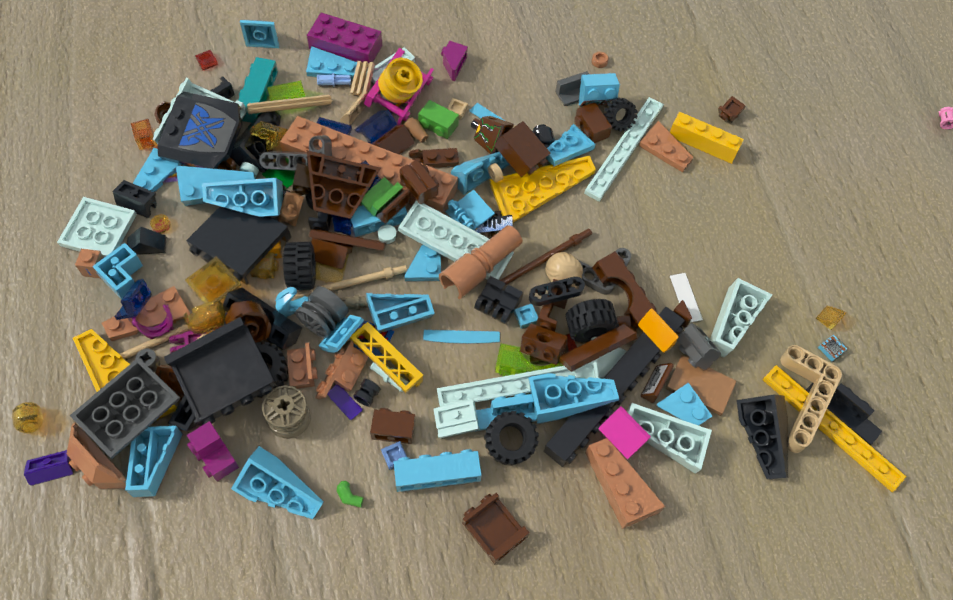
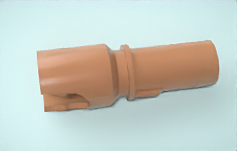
[439,225,523,300]

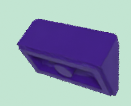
[24,450,73,485]

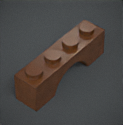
[592,251,658,330]

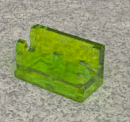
[267,80,305,101]

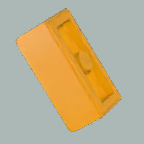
[638,308,679,353]

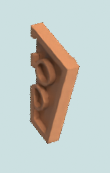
[639,121,693,172]

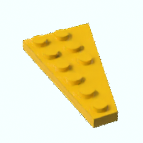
[489,156,596,223]
[73,329,177,422]

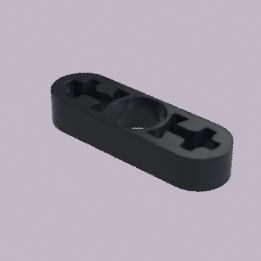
[529,277,585,306]

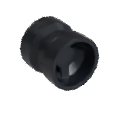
[353,379,381,407]

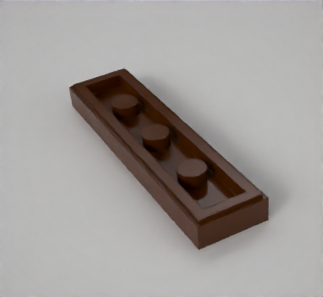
[309,229,386,250]
[559,324,637,372]

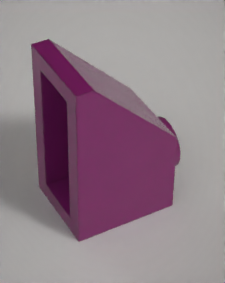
[441,40,468,81]

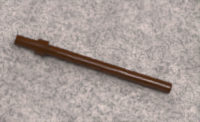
[500,228,592,285]

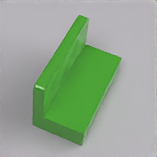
[361,177,403,216]

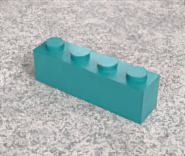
[238,57,278,123]

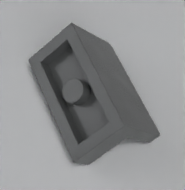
[555,71,589,106]

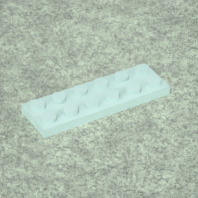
[398,200,514,280]

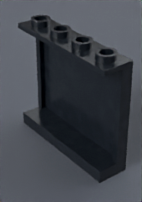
[186,207,292,285]
[164,317,277,426]

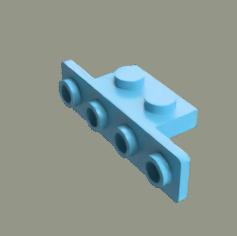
[476,393,537,431]

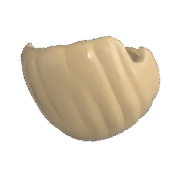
[545,252,583,288]

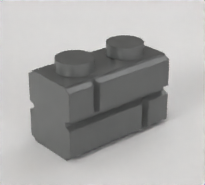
[677,323,721,370]

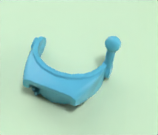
[275,287,309,317]

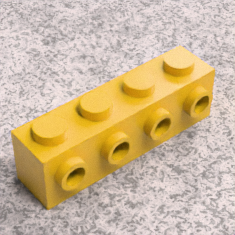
[670,112,744,164]

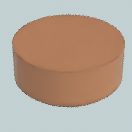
[592,52,609,68]

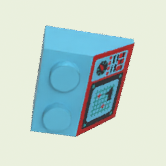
[579,73,620,106]

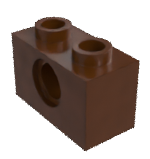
[520,324,568,365]

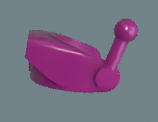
[130,304,174,339]

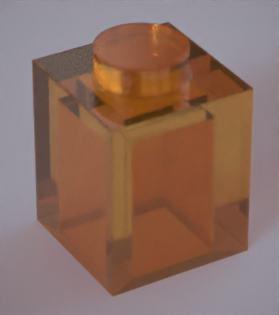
[131,119,157,150]

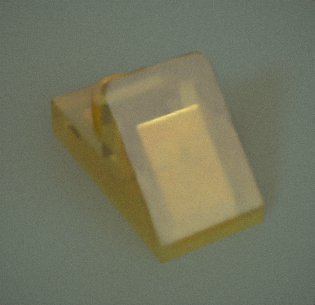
[250,121,288,151]

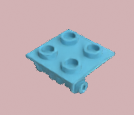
[445,190,495,230]

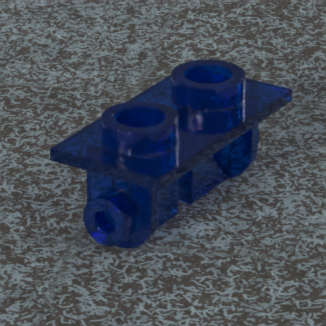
[332,215,352,236]

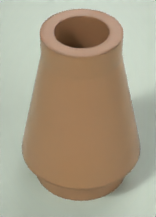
[404,117,429,143]

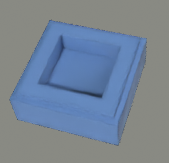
[381,441,407,470]

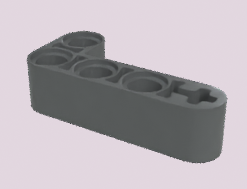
[259,135,332,170]

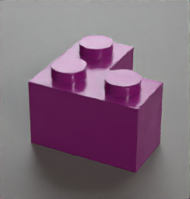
[187,421,239,482]

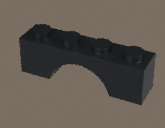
[222,287,302,350]

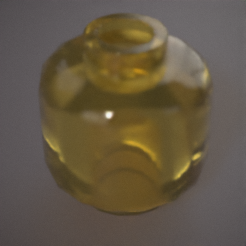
[12,402,43,434]

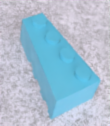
[175,165,256,206]

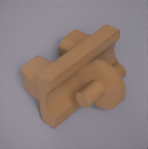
[278,190,304,226]

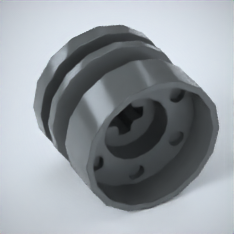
[295,286,349,338]

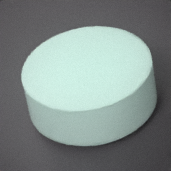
[239,162,259,177]
[378,225,397,244]

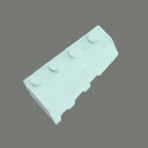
[710,278,772,357]
[627,403,712,474]

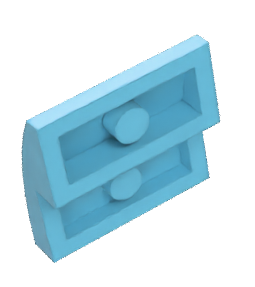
[318,315,364,353]

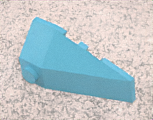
[231,446,324,519]

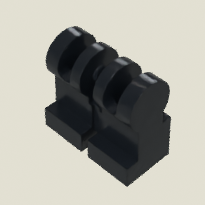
[474,276,523,324]

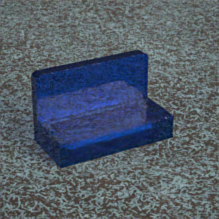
[354,109,397,144]
[114,279,152,320]

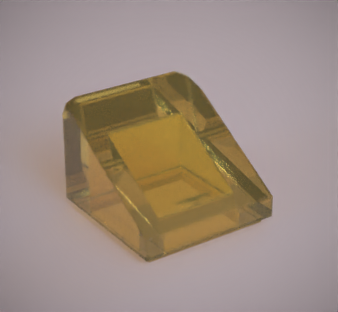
[816,305,846,330]

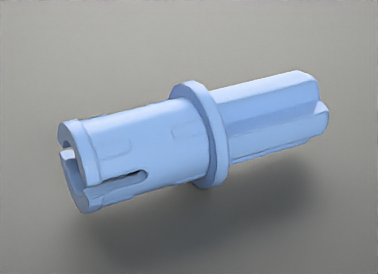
[317,73,351,87]

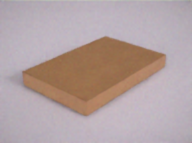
[666,355,736,416]

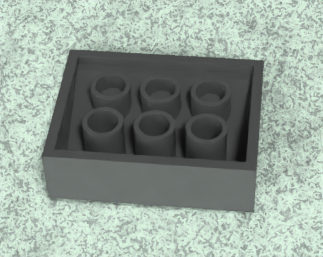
[69,358,180,459]

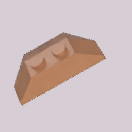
[66,422,127,489]

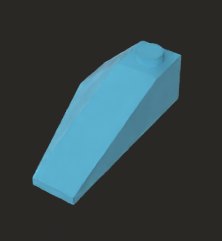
[451,152,510,195]
[202,178,283,217]
[528,373,619,424]

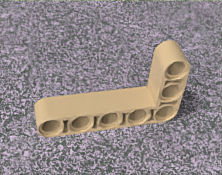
[780,345,842,453]

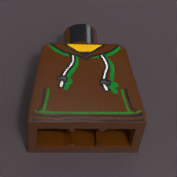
[471,116,514,154]

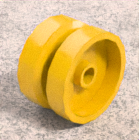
[378,57,423,104]

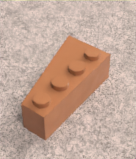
[585,438,665,529]

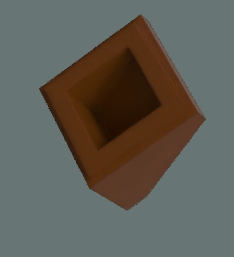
[673,300,692,328]

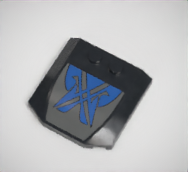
[157,92,242,169]

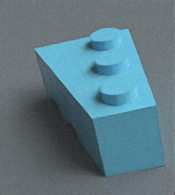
[366,293,435,333]
[125,426,183,497]

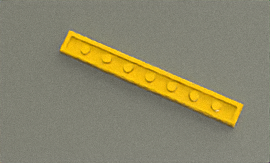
[762,365,907,492]

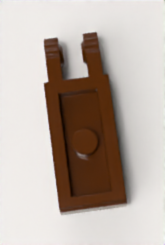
[409,148,459,168]

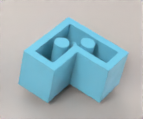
[92,243,143,302]

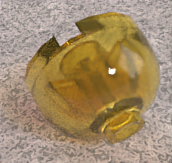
[183,301,226,335]

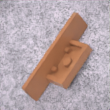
[315,328,368,400]

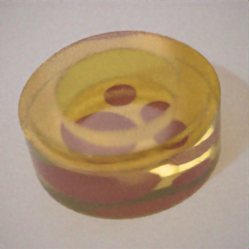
[150,214,171,233]

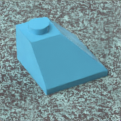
[240,20,279,48]

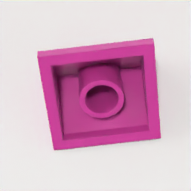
[598,406,651,459]

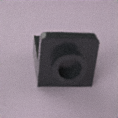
[308,212,332,232]

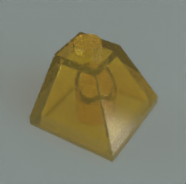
[185,256,242,309]

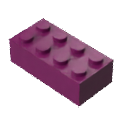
[307,12,382,68]

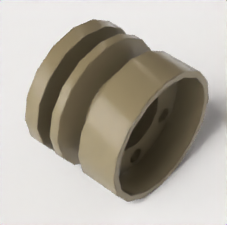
[262,385,311,439]

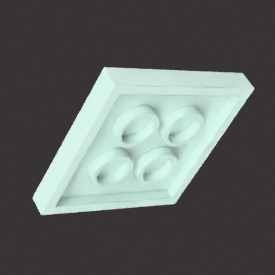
[57,197,137,258]

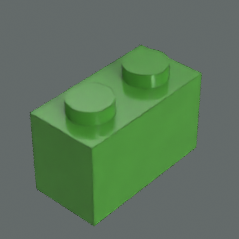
[418,100,459,139]

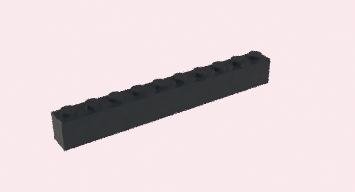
[543,307,685,467]

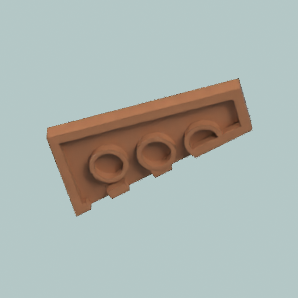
[102,286,192,341]

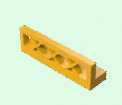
[350,322,423,393]

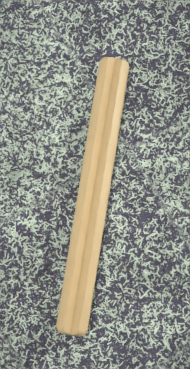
[247,95,332,114]

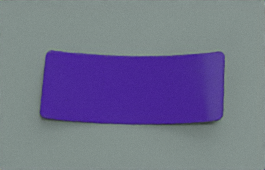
[327,385,363,420]

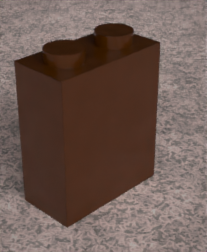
[494,121,551,178]

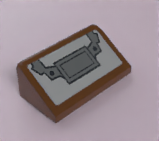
[376,189,410,223]
[641,363,674,403]

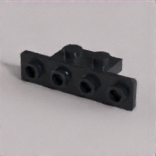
[806,382,882,445]

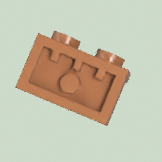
[287,343,318,389]

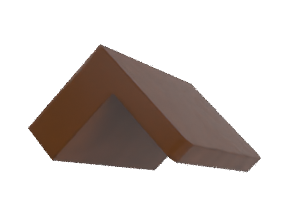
[372,125,414,154]
[311,238,353,269]

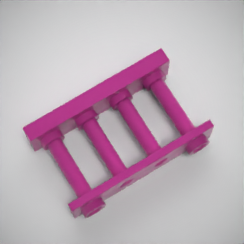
[364,48,434,125]

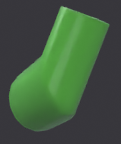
[337,481,364,508]

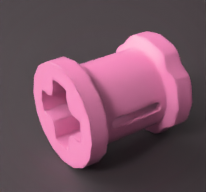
[939,107,953,129]

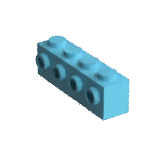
[393,449,481,492]

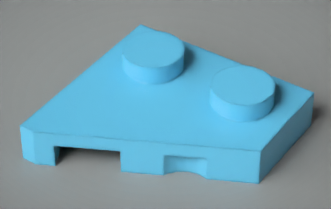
[656,383,712,426]

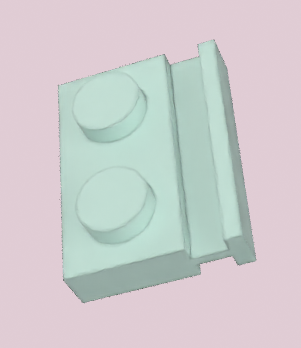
[434,400,480,439]

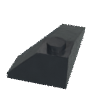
[230,111,281,173]
[736,394,788,479]

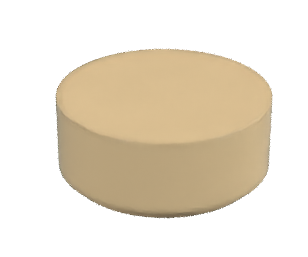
[488,163,503,182]

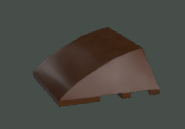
[306,150,381,219]

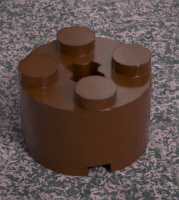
[225,301,271,344]

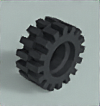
[604,98,638,132]

